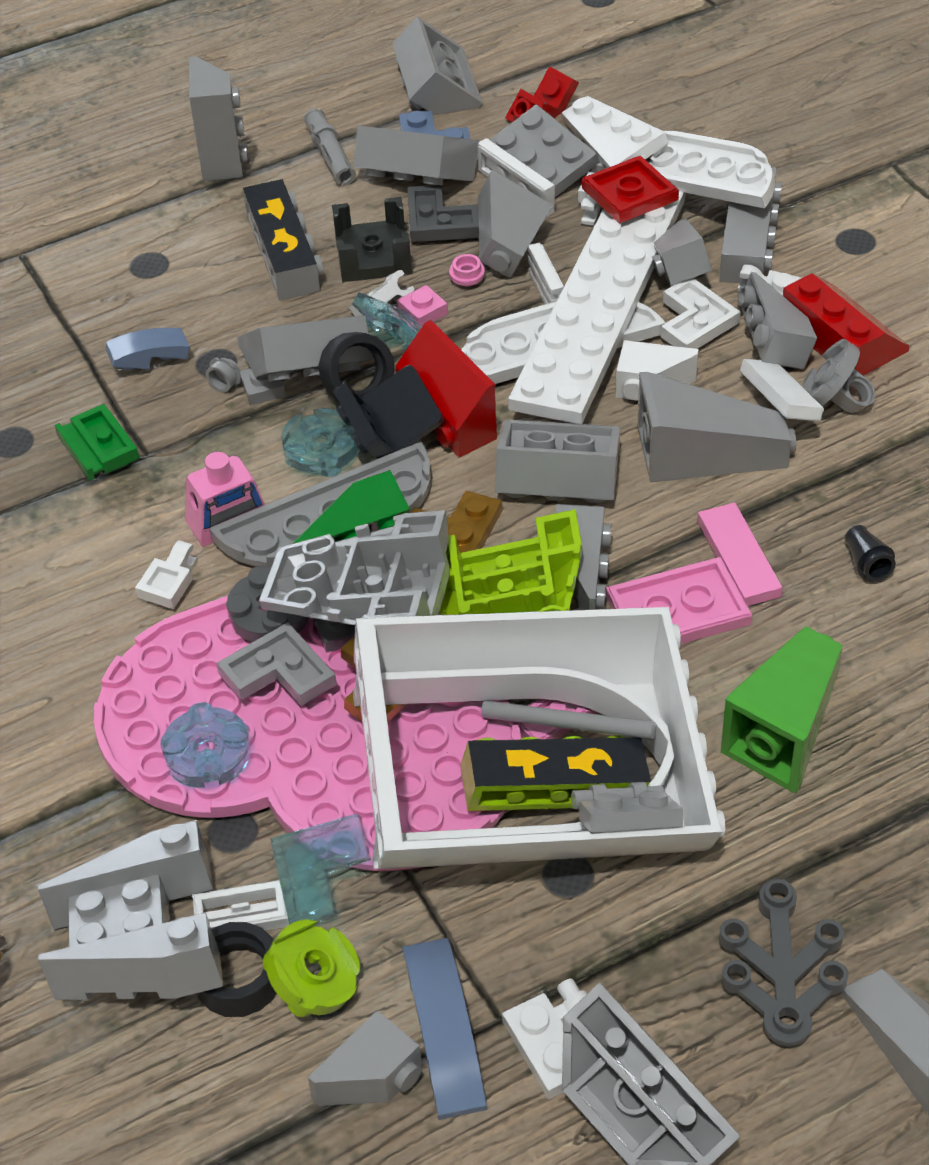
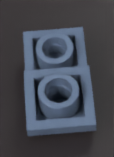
[105,328,190,371]

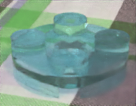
[281,408,358,477]
[160,702,250,788]

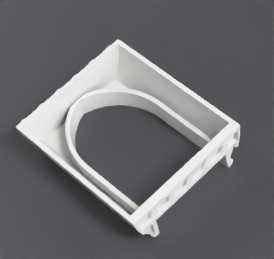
[353,607,725,869]

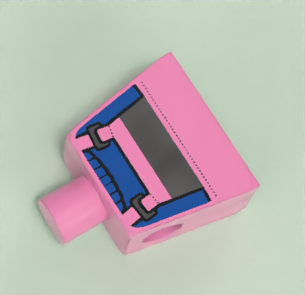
[185,452,265,547]

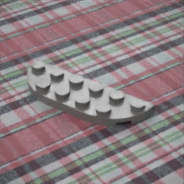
[209,441,431,568]

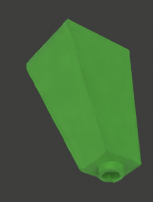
[720,626,843,794]

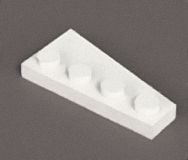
[562,96,668,168]

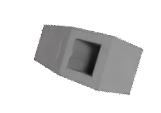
[738,272,817,369]
[555,504,612,610]

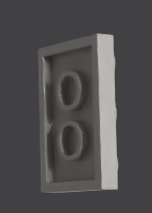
[490,104,600,197]

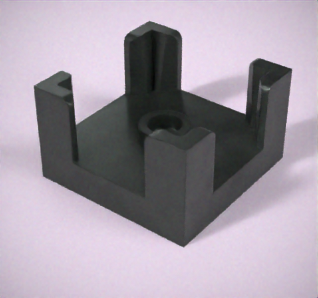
[332,197,412,283]

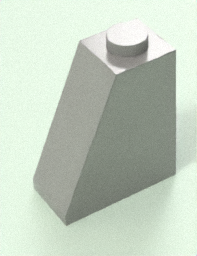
[478,169,553,278]

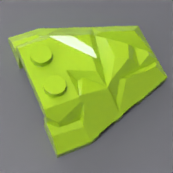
[439,509,583,615]

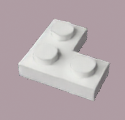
[661,278,740,349]

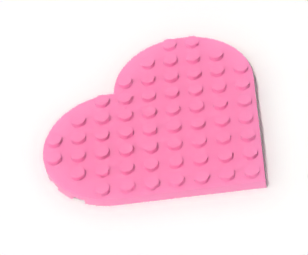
[94,596,521,871]

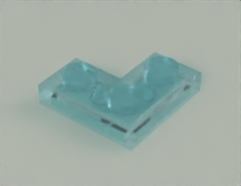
[352,292,422,350]
[270,813,372,924]

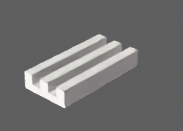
[528,243,564,304]
[192,880,290,931]

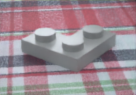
[216,622,337,706]

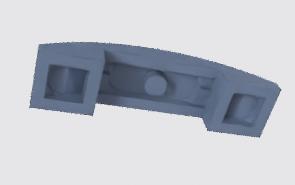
[402,938,487,1120]

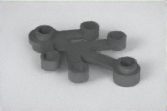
[719,879,848,1048]

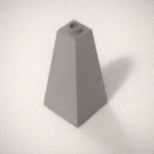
[637,372,796,482]

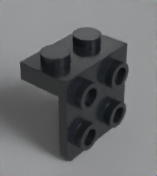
[333,365,444,459]

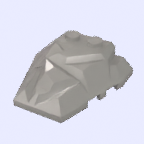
[259,510,449,625]

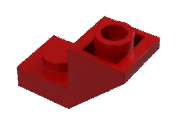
[505,66,579,122]

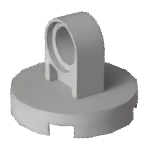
[801,339,875,414]

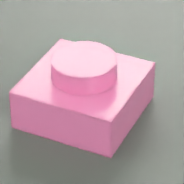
[397,285,448,329]

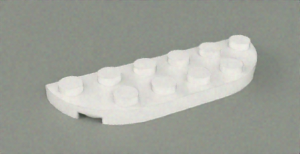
[592,131,775,208]
[462,301,665,384]

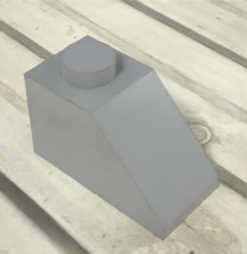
[652,218,712,286]
[308,1010,422,1106]

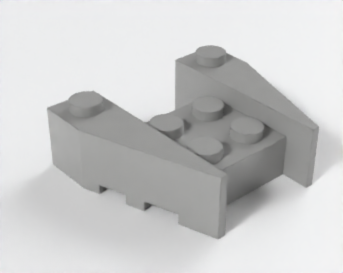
[38,820,223,1000]

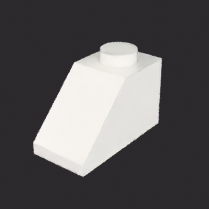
[616,340,699,401]

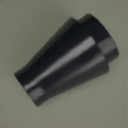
[845,525,896,581]

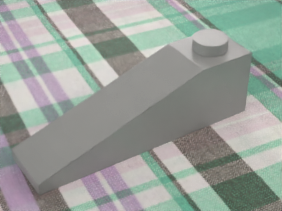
[841,969,929,1116]

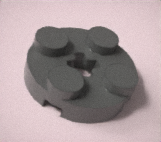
[226,566,310,642]

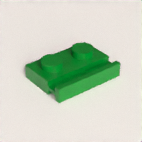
[54,403,140,481]

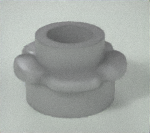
[206,358,241,392]

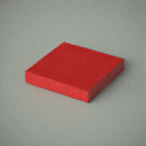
[582,156,679,224]

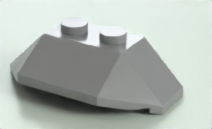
[562,982,740,1165]

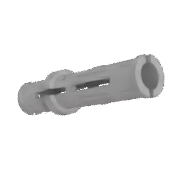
[304,108,356,186]

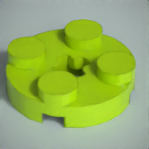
[263,919,360,1017]

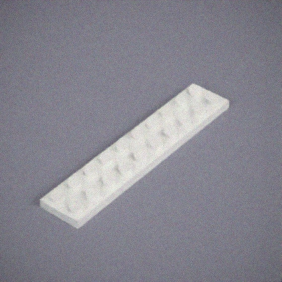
[508,191,686,424]

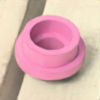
[449,254,485,287]

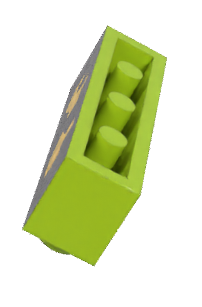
[460,735,651,811]

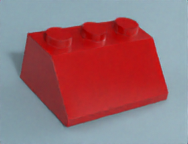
[783,273,910,376]
[395,320,497,458]

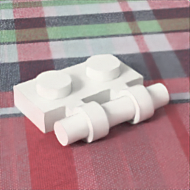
[502,979,587,1100]

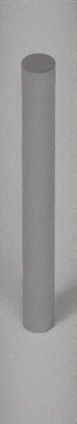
[481,700,656,740]

